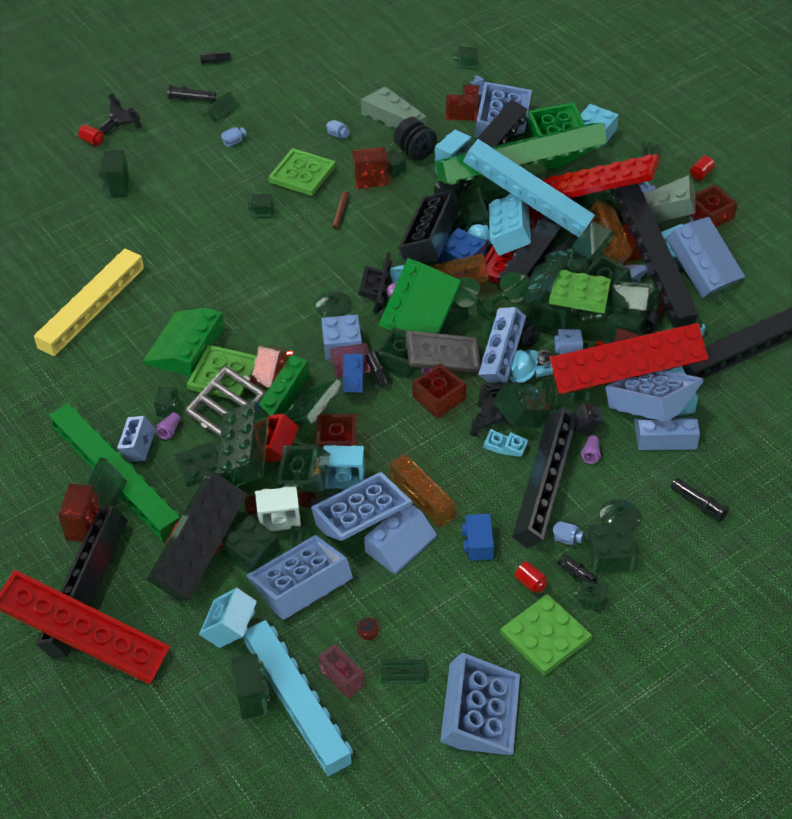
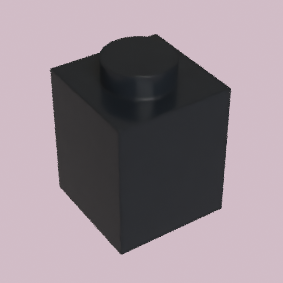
[572,403,603,436]

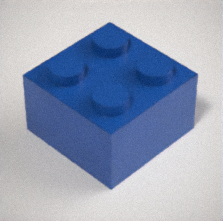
[437,228,487,277]

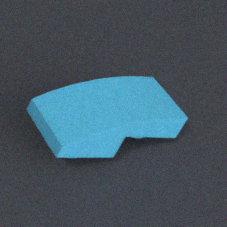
[483,429,528,456]

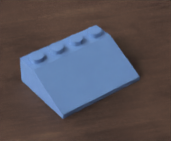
[474,82,532,137]
[666,217,745,299]
[606,370,703,422]
[312,472,412,541]
[246,535,353,620]
[440,652,520,755]

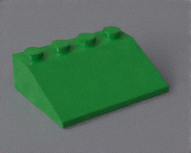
[527,102,593,170]
[379,258,462,338]
[142,308,224,377]

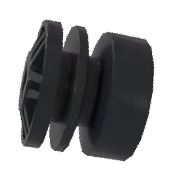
[393,117,437,161]

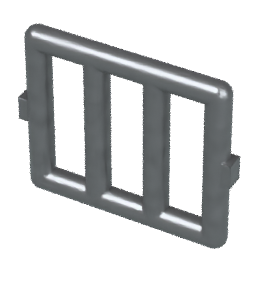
[185,366,266,440]

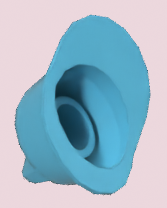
[509,350,538,383]

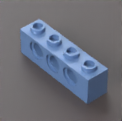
[478,307,526,383]

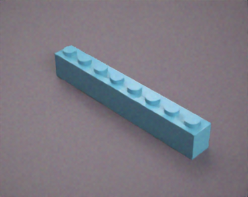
[463,139,595,238]
[244,620,353,777]

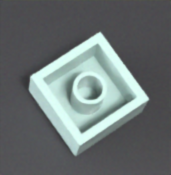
[255,486,301,533]

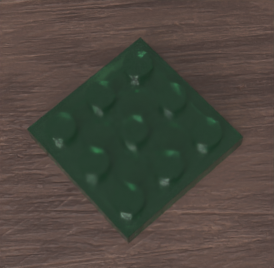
[285,379,342,429]

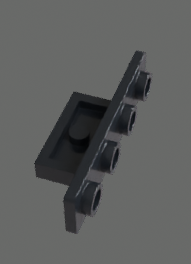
[358,252,392,313]

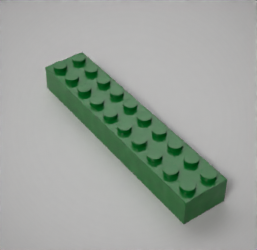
[434,123,607,185]

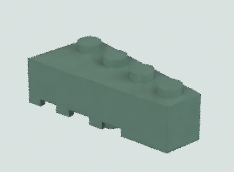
[361,86,427,128]
[625,175,696,230]

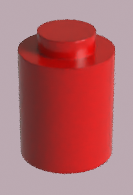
[78,124,104,146]
[690,156,715,181]
[514,561,547,593]

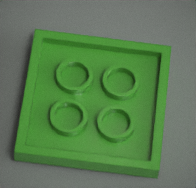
[268,148,336,196]
[549,270,611,313]
[187,345,260,399]
[500,594,592,676]

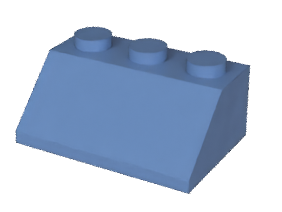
[634,417,700,450]
[364,505,437,575]

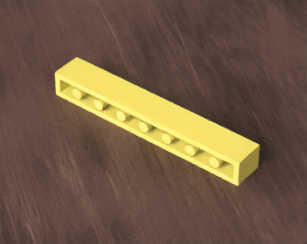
[34,249,144,356]

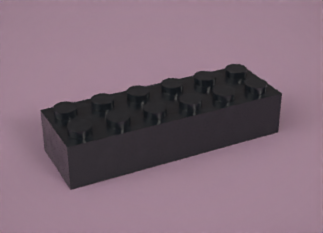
[399,189,461,263]
[146,472,247,602]

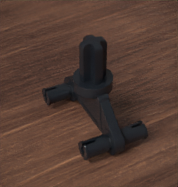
[99,93,142,134]
[469,384,519,436]

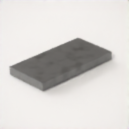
[406,331,481,373]

